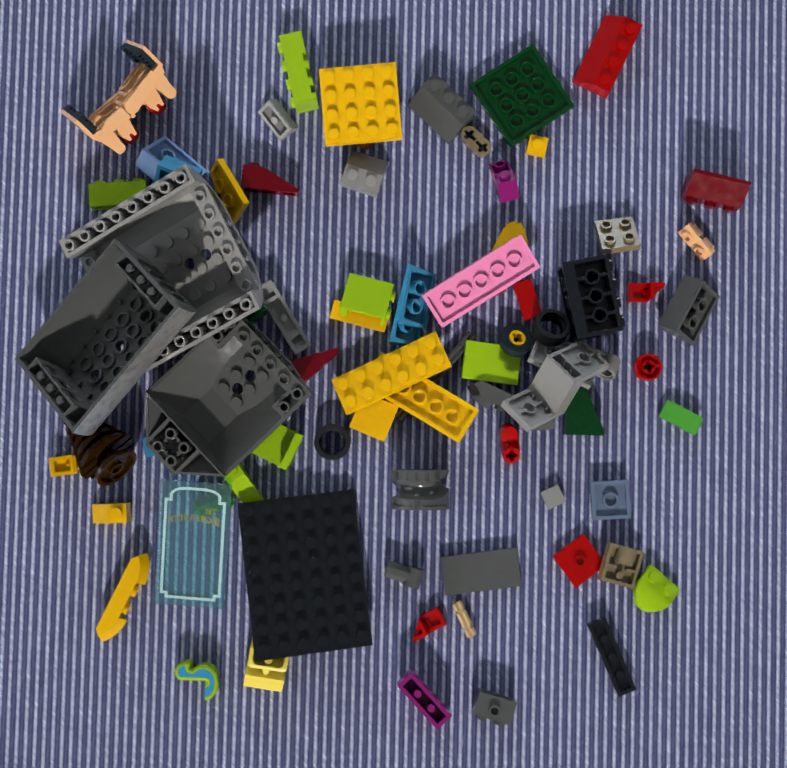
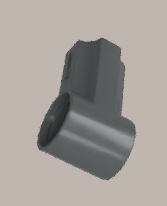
[384,560,425,589]

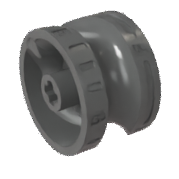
[391,469,449,510]

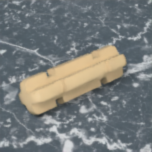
[452,600,476,638]

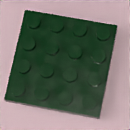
[469,44,575,148]

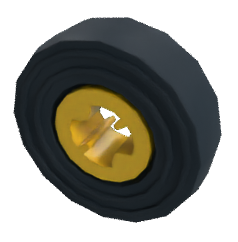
[499,323,533,357]

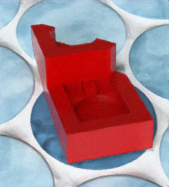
[626,282,665,303]
[412,606,447,642]

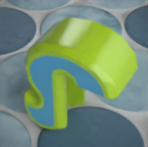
[175,659,221,700]

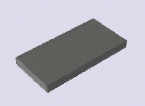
[440,547,522,596]

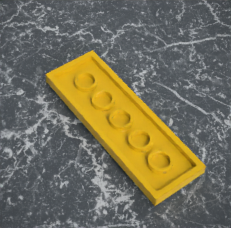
[331,331,452,415]
[378,351,480,443]

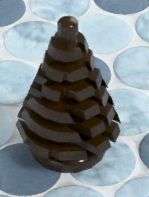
[63,421,137,486]

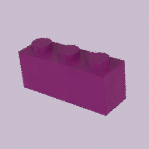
[397,668,452,730]

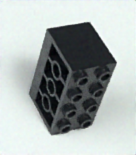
[556,254,625,342]

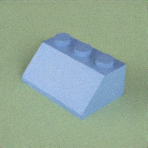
[135,136,208,181]

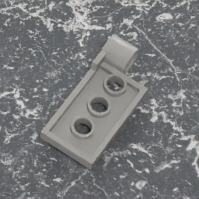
[527,331,621,390]

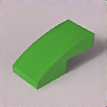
[659,400,704,436]

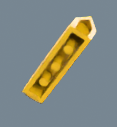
[96,553,150,642]

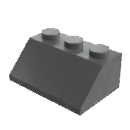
[408,73,476,144]
[658,275,720,346]

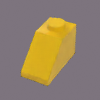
[492,221,529,251]
[92,502,132,524]

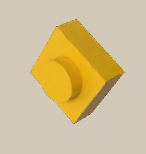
[526,135,549,158]

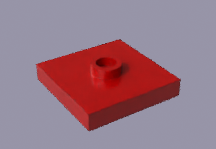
[552,533,602,588]

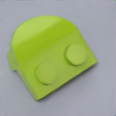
[631,564,680,613]

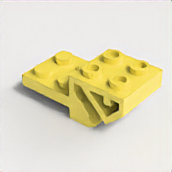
[243,640,289,692]

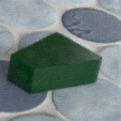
[563,386,605,436]

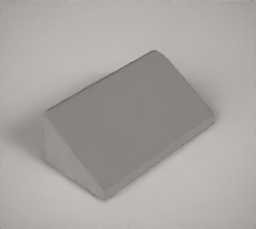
[258,99,298,141]

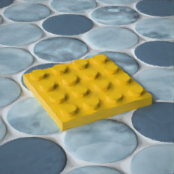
[319,62,402,147]

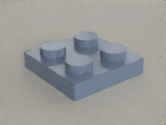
[589,479,631,521]

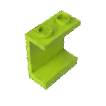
[339,273,396,326]
[252,425,304,470]

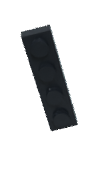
[587,616,636,697]

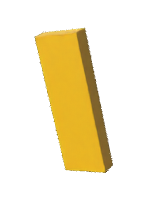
[329,299,388,333]

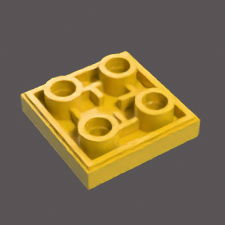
[349,400,399,442]

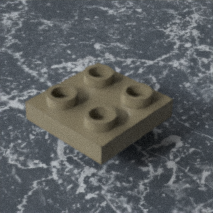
[594,217,641,254]
[597,542,644,589]

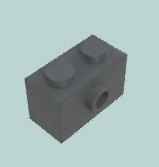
[472,688,517,727]

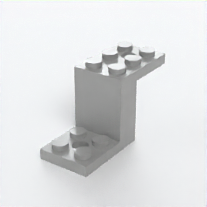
[501,339,610,432]

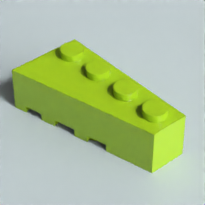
[277,31,319,114]

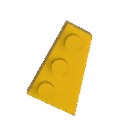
[210,158,250,224]

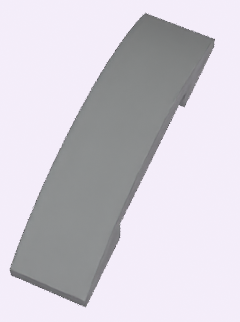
[262,280,312,355]

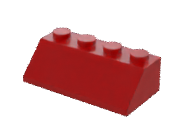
[572,15,643,99]

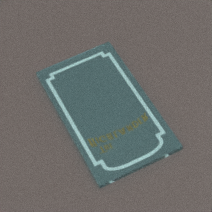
[154,478,232,609]

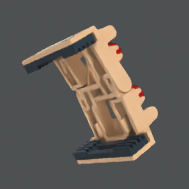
[61,40,176,154]

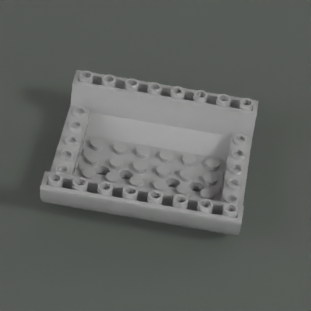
[59,164,263,373]

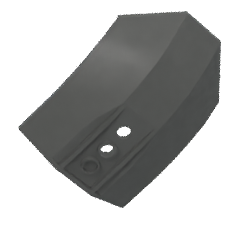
[145,318,313,477]

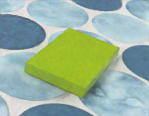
[461,340,521,386]

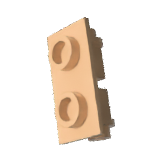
[678,222,716,261]

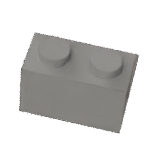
[340,150,389,198]

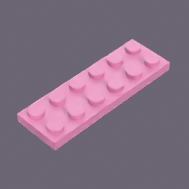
[422,234,540,328]

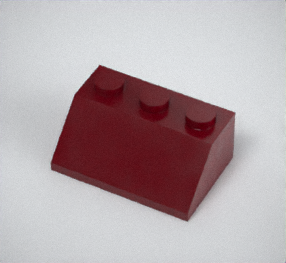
[680,168,751,213]

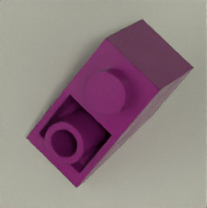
[489,160,519,203]

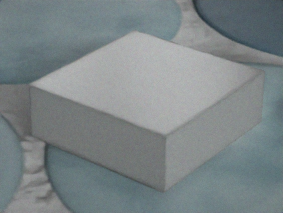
[540,484,566,510]

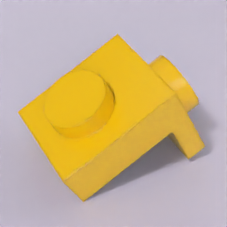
[48,454,79,477]

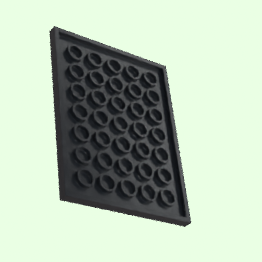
[237,489,373,662]

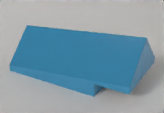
[389,264,436,346]

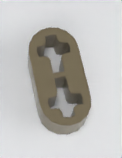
[460,126,491,158]

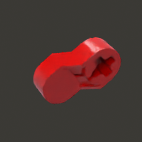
[499,423,520,464]

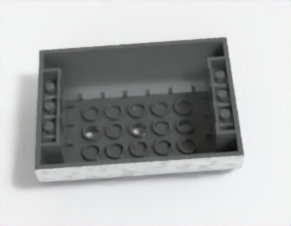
[15,238,196,436]

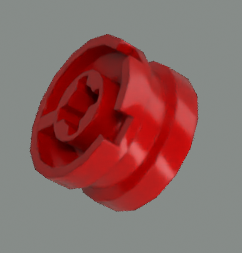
[633,354,662,381]

